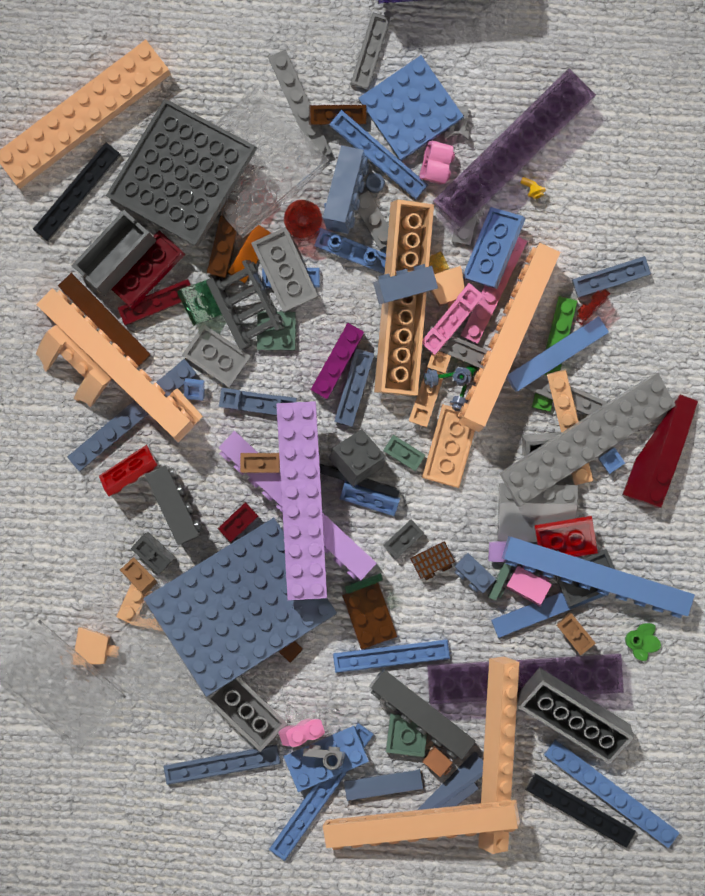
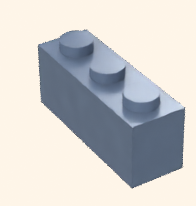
[373,264,438,304]

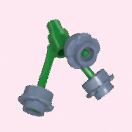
[424,365,477,412]

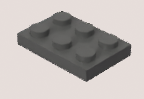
[554,549,615,607]

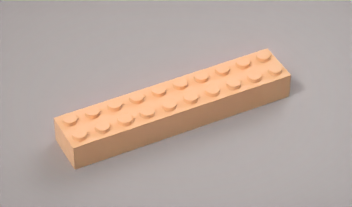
[0,39,171,189]
[374,199,434,397]
[458,243,560,432]
[36,288,194,442]

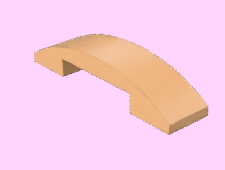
[409,351,451,428]

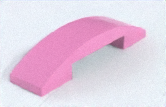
[422,283,484,355]

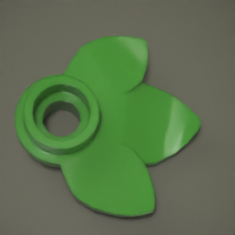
[625,623,661,661]

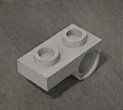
[303,745,345,770]

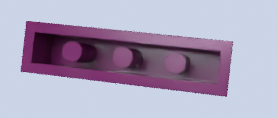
[310,323,364,401]

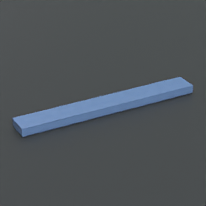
[269,723,374,861]

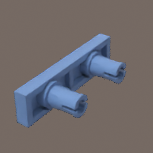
[314,228,386,274]

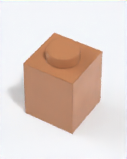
[422,745,453,777]

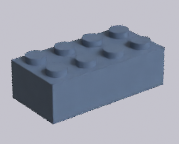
[323,145,369,234]

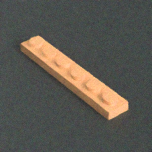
[547,370,593,485]

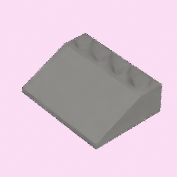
[497,483,578,542]

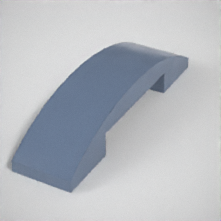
[219,388,297,415]

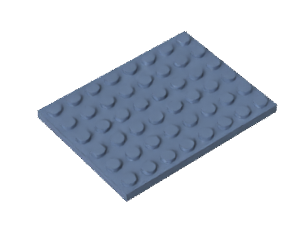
[143,517,337,697]

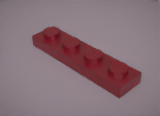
[118,279,196,326]

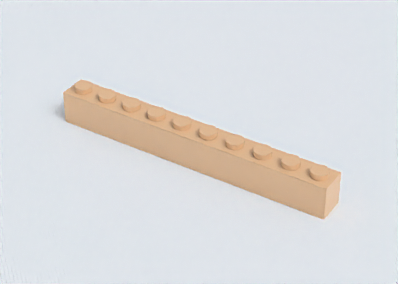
[478,656,519,854]
[323,800,520,850]

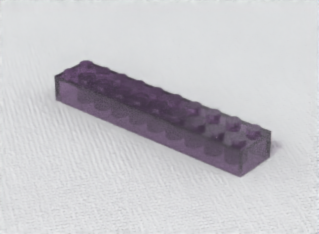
[432,68,596,232]
[426,652,624,704]

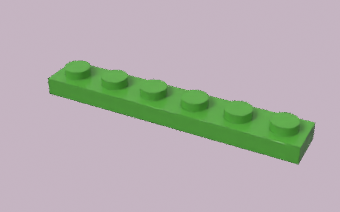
[532,296,577,412]

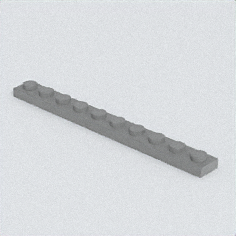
[429,326,608,416]

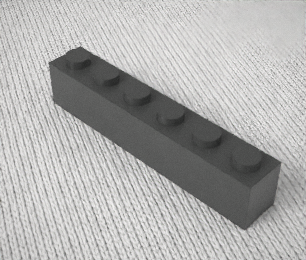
[369,669,476,759]

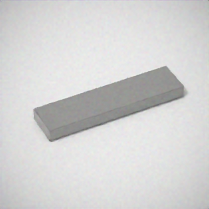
[350,12,391,91]

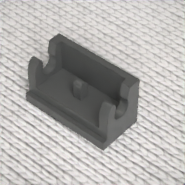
[131,532,176,575]

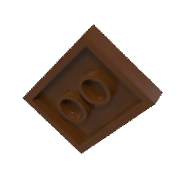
[342,582,397,650]

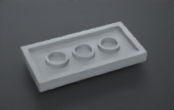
[251,227,318,313]

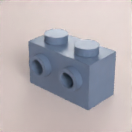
[454,552,496,593]

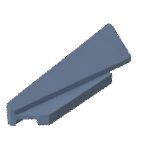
[417,752,483,810]

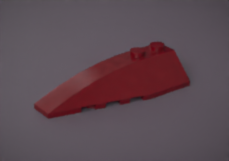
[622,394,698,508]

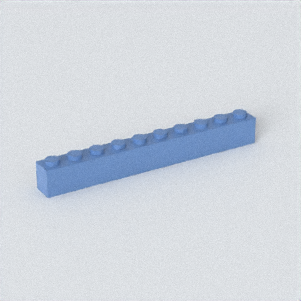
[502,536,695,618]

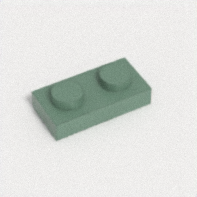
[383,435,426,471]
[488,562,513,601]

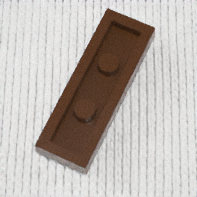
[309,105,366,125]

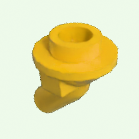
[520,177,546,199]

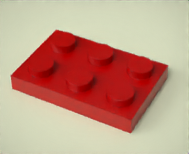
[99,445,158,497]
[534,516,598,557]

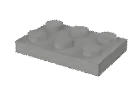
[182,324,251,388]

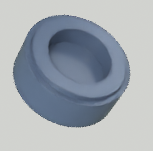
[366,173,385,193]

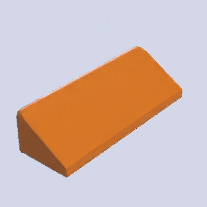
[228,223,271,284]

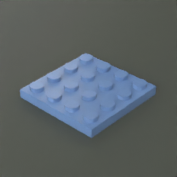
[358,55,464,161]

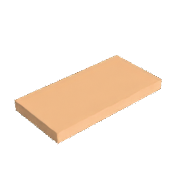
[422,404,475,488]

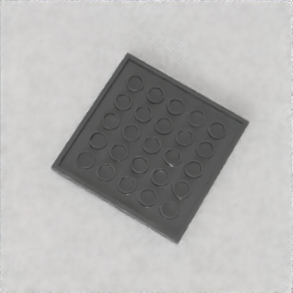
[106,99,258,248]

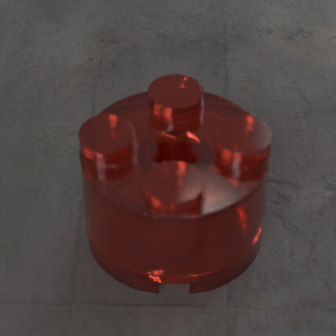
[284,200,322,241]

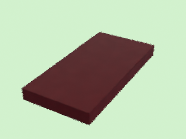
[111,230,186,310]

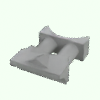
[445,106,469,141]

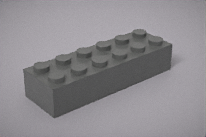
[517,668,634,764]

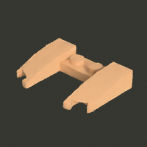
[36,325,112,407]

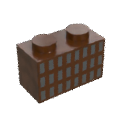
[410,541,455,581]

